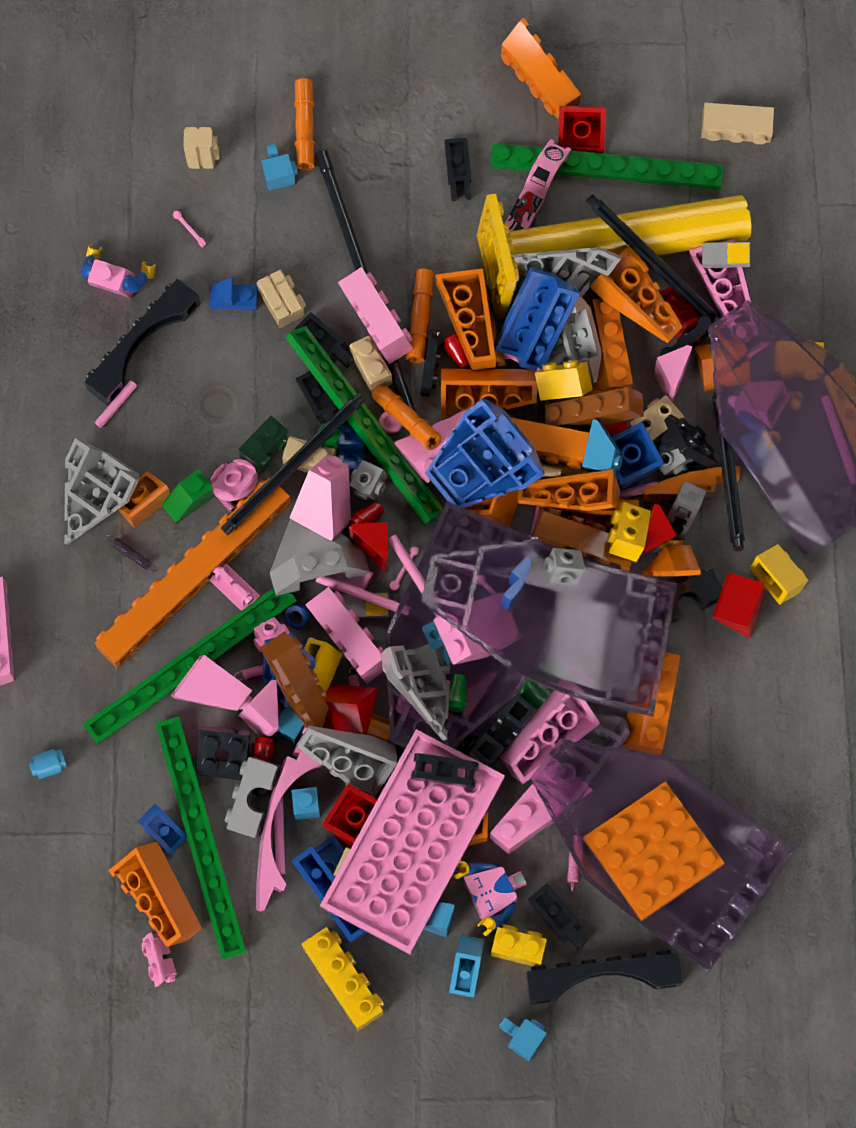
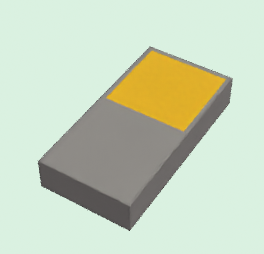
[702,242,750,268]
[341,592,389,619]

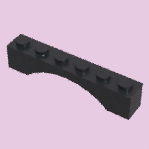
[85,279,201,406]
[526,950,682,1005]

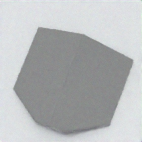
[577,713,630,760]

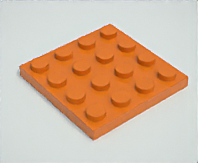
[583,781,725,922]

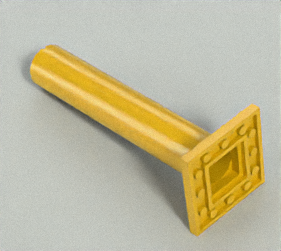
[476,194,751,320]

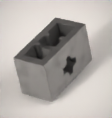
[667,481,706,540]

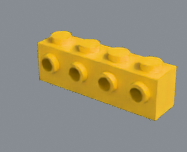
[301,927,385,1031]

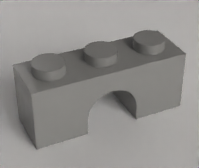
[225,757,280,838]

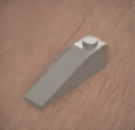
[297,726,398,798]

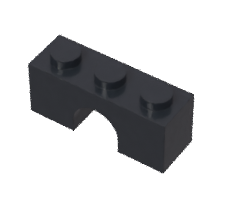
[645,568,722,630]
[470,693,538,767]

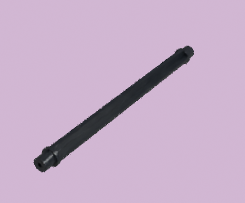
[586,194,725,331]
[712,386,745,552]
[220,393,365,536]

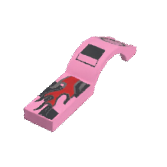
[505,139,571,231]

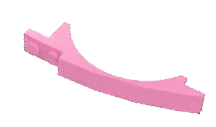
[256,726,324,912]

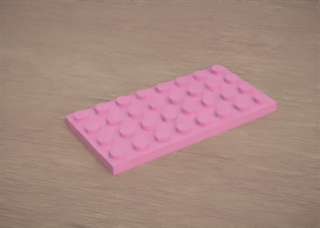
[320,729,505,954]

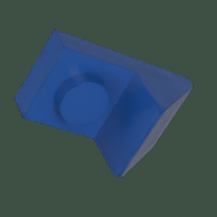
[210,278,258,310]
[137,804,187,855]

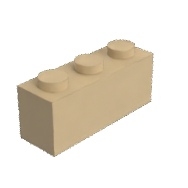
[701,103,774,144]

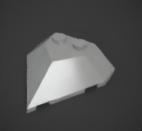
[513,247,621,297]
[546,295,602,383]
[64,438,140,545]
[270,519,370,596]
[380,644,450,741]

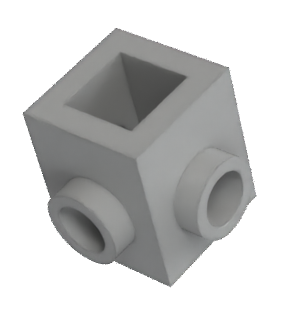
[658,443,694,476]
[349,460,389,501]
[544,548,585,585]

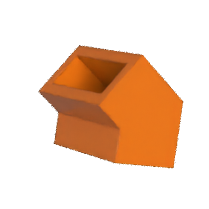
[367,713,396,742]

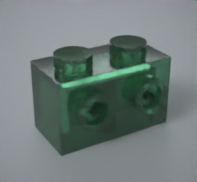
[238,416,289,473]

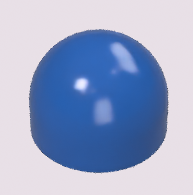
[285,604,310,629]

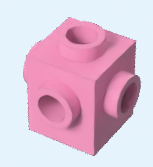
[253,617,290,652]

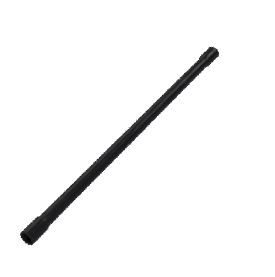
[315,150,416,433]

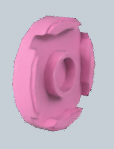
[210,459,258,501]

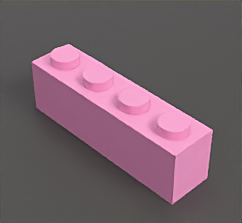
[394,407,471,483]

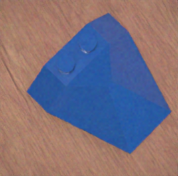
[425,398,545,510]

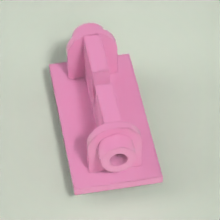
[209,563,260,611]
[142,932,177,987]

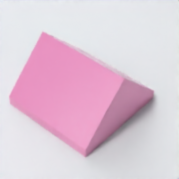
[653,345,692,403]
[238,680,279,738]

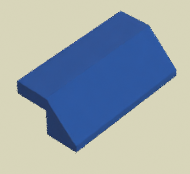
[494,267,580,371]
[292,835,368,943]

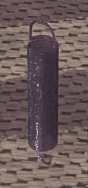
[106,535,157,572]

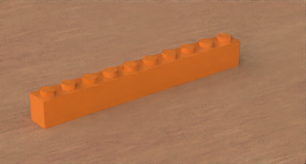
[95,477,291,669]

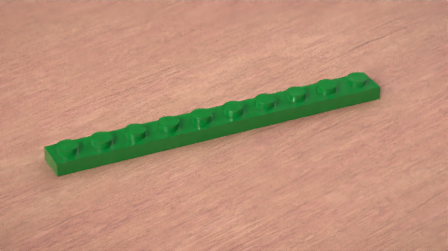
[490,143,723,190]
[285,326,446,525]
[83,588,297,745]
[155,716,247,961]

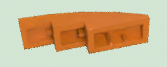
[643,466,740,501]

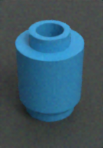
[28,749,67,779]

